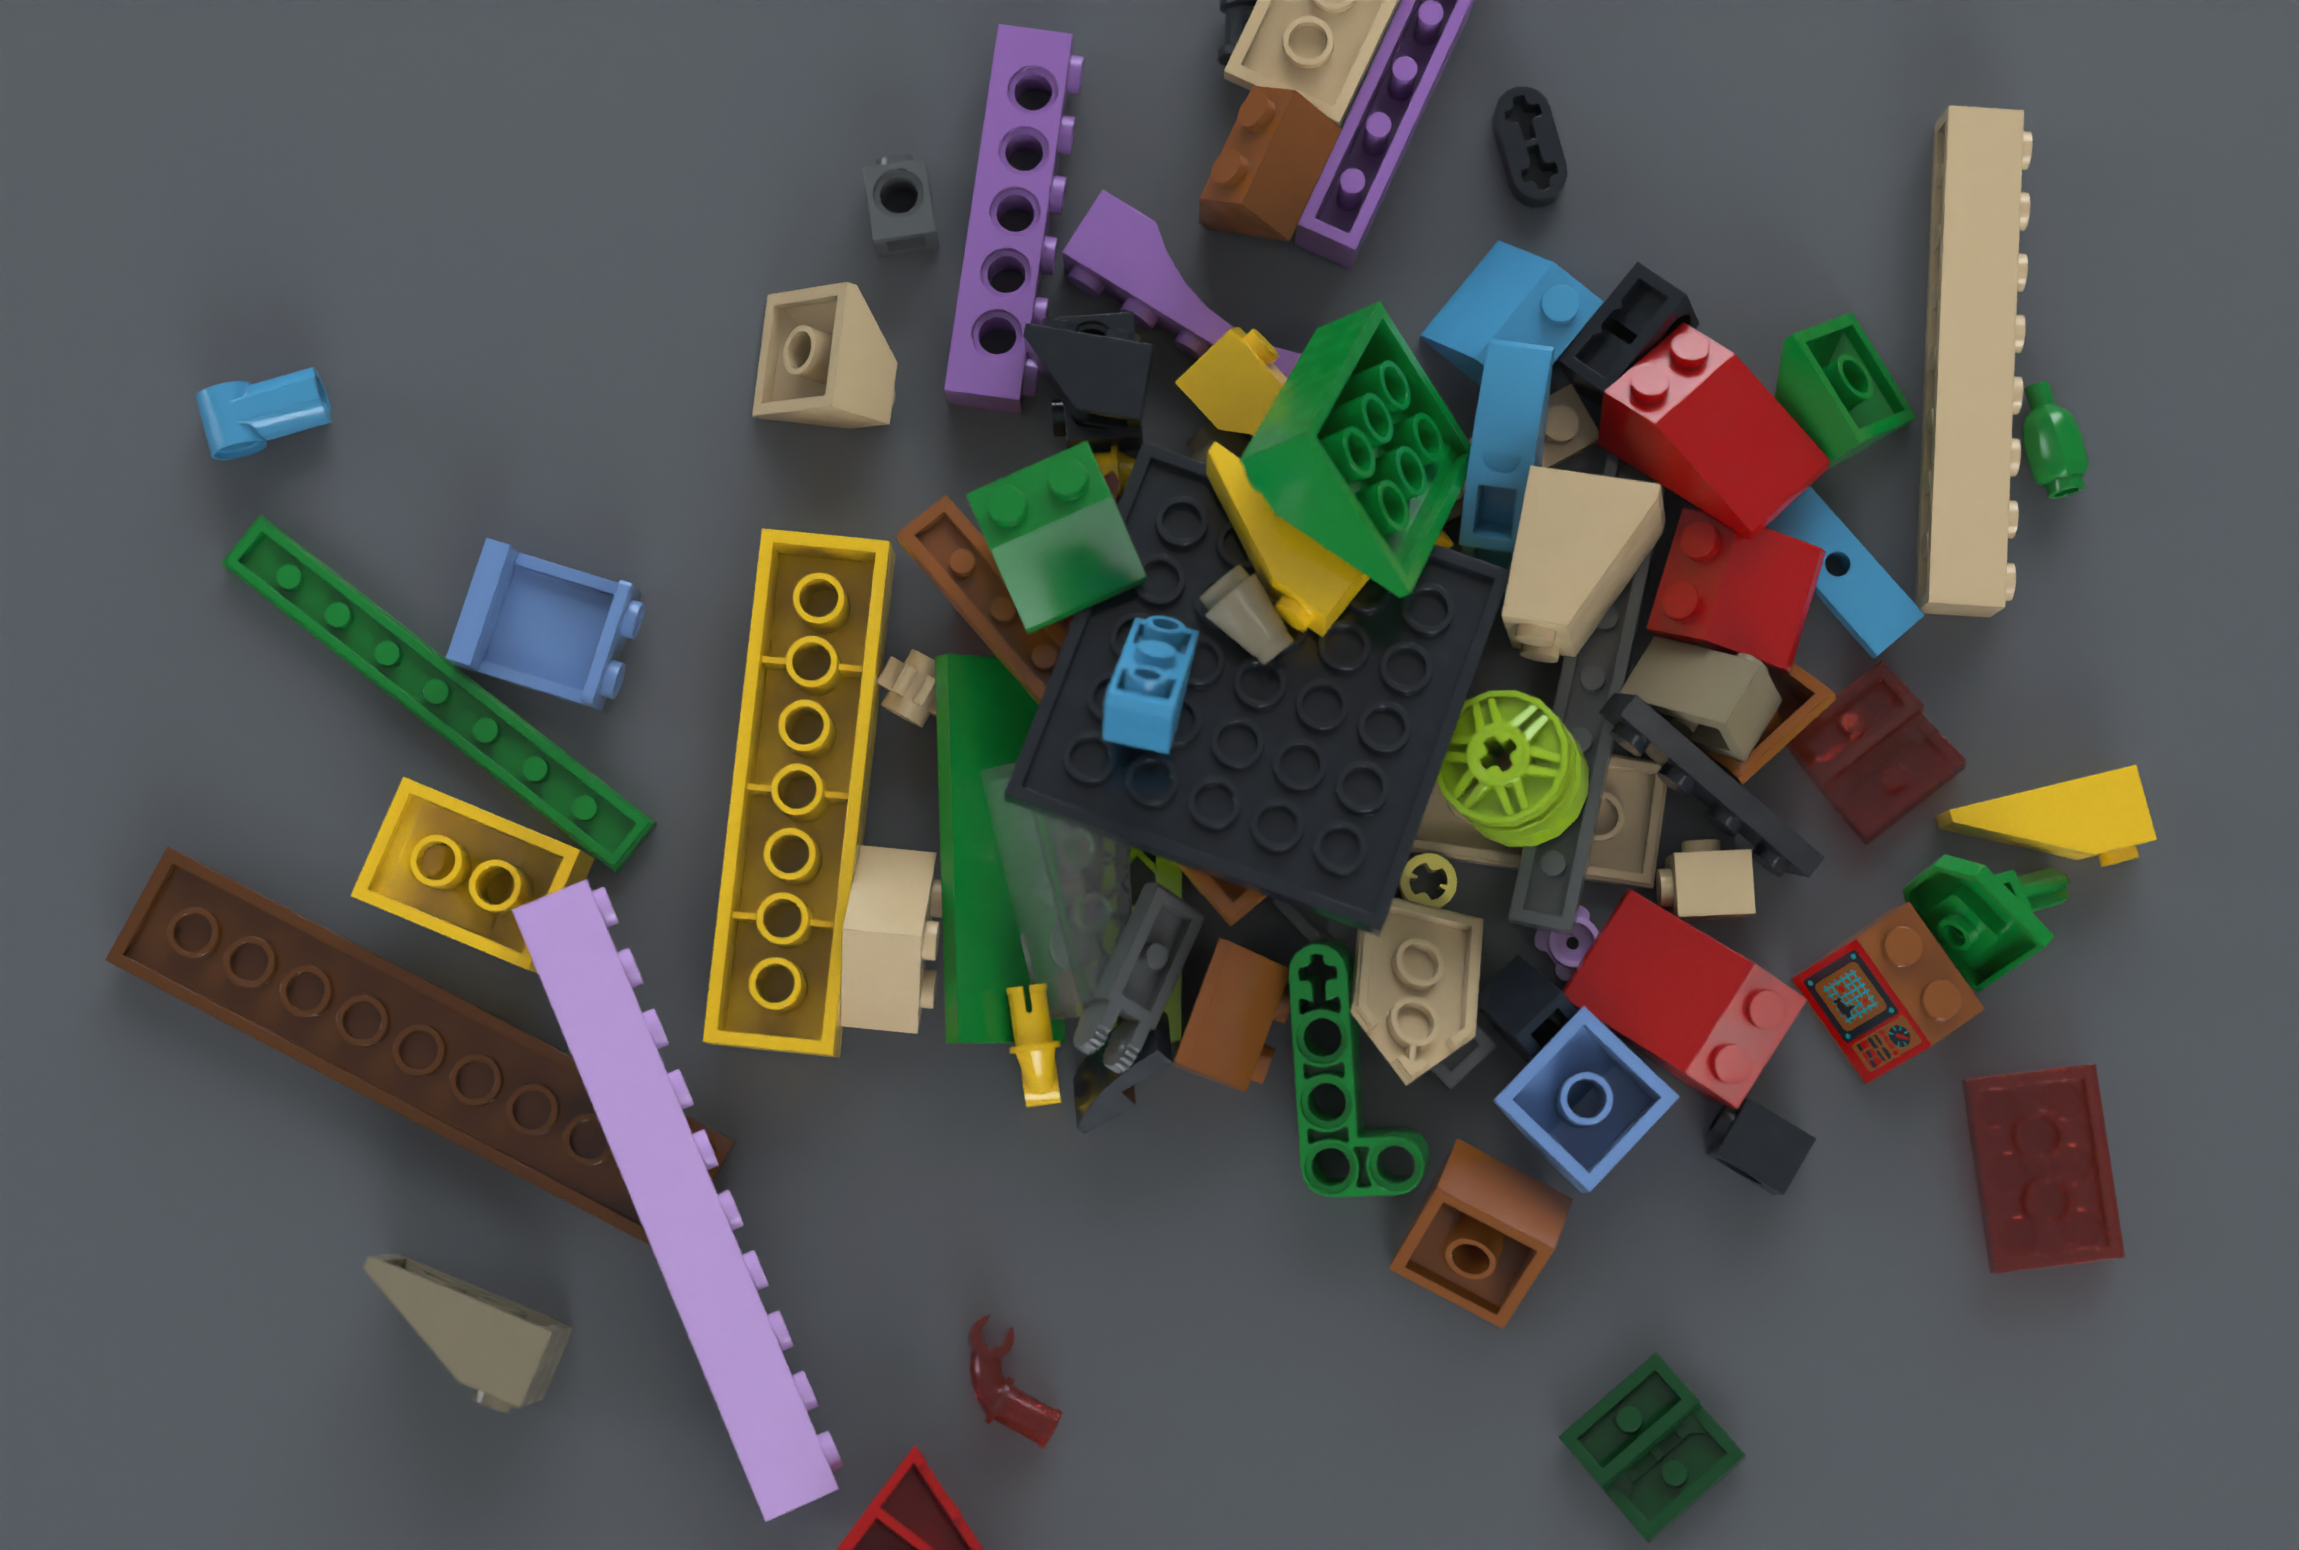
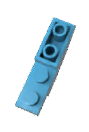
[1459,338,1555,602]

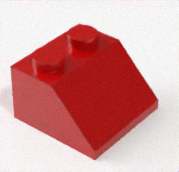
[1646,508,1826,673]

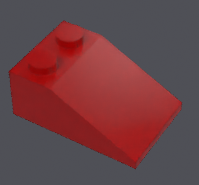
[1598,322,1830,540]
[1562,889,1807,1109]

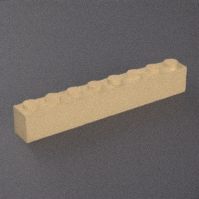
[1915,105,2033,618]

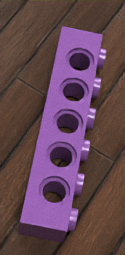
[944,24,1084,414]

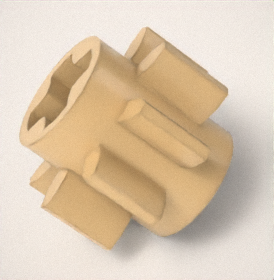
[877,649,937,728]

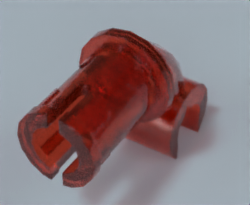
[968,1314,1063,1449]

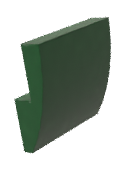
[1559,1352,1746,1544]

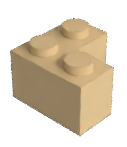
[841,845,942,1034]

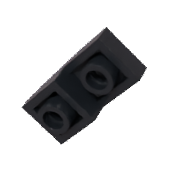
[1073,1011,1173,1134]

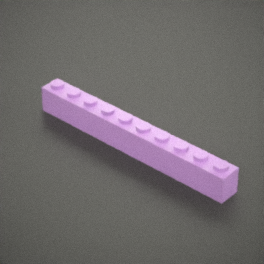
[512,879,844,1522]

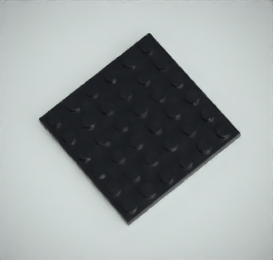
[1004,441,1510,937]

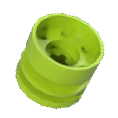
[1437,690,1589,847]

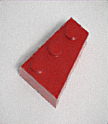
[836,1445,984,1550]

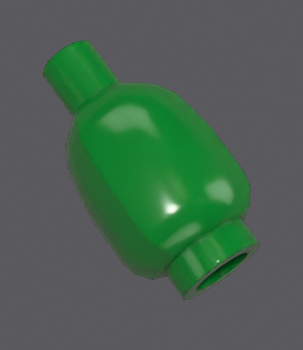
[2021,381,2089,499]

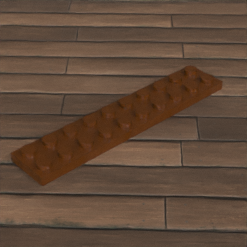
[105,846,736,1246]

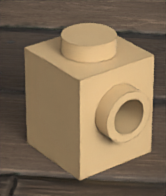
[1656,839,1756,921]

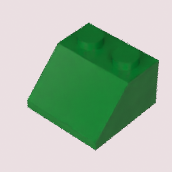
[966,441,1148,634]

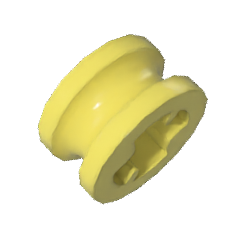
[1398,853,1457,908]

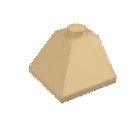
[752,282,897,429]

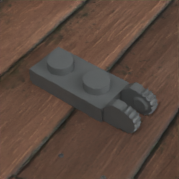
[1073,883,1205,1074]

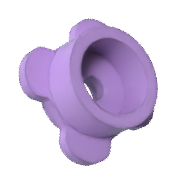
[1534,906,1599,981]

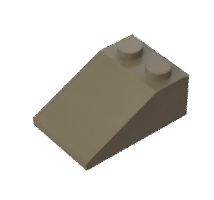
[363,1253,574,1413]

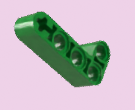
[1289,937,1431,1197]

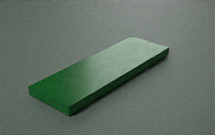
[935,654,1066,1044]

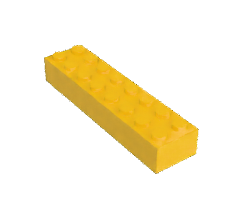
[703,528,896,1058]

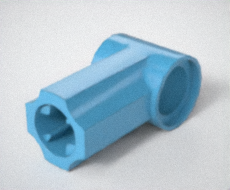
[195,367,332,460]

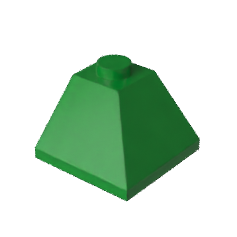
[1774,312,1917,470]

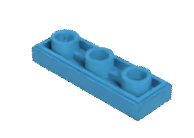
[1766,486,1925,659]

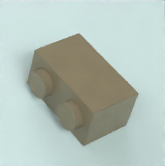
[1619,636,1782,762]

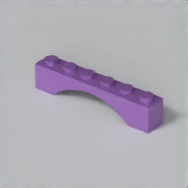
[1062,190,1302,378]

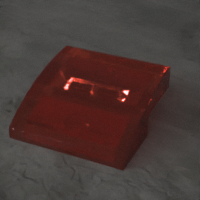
[1786,660,1966,845]

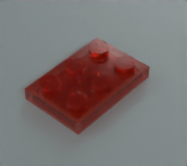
[1962,1064,2125,1274]

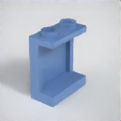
[446,538,645,712]

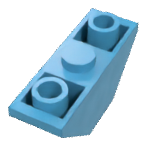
[1103,616,1200,754]

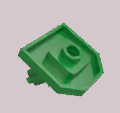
[1902,854,2070,993]

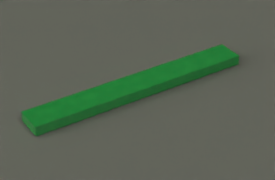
[221,514,657,874]

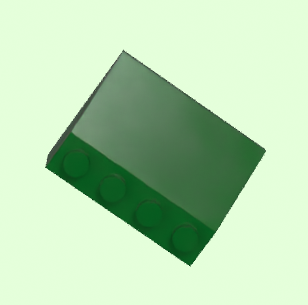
[1240,301,1471,598]

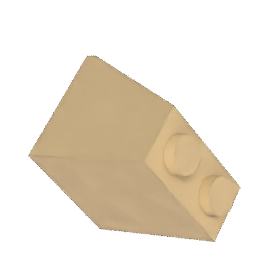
[1502,465,1666,663]

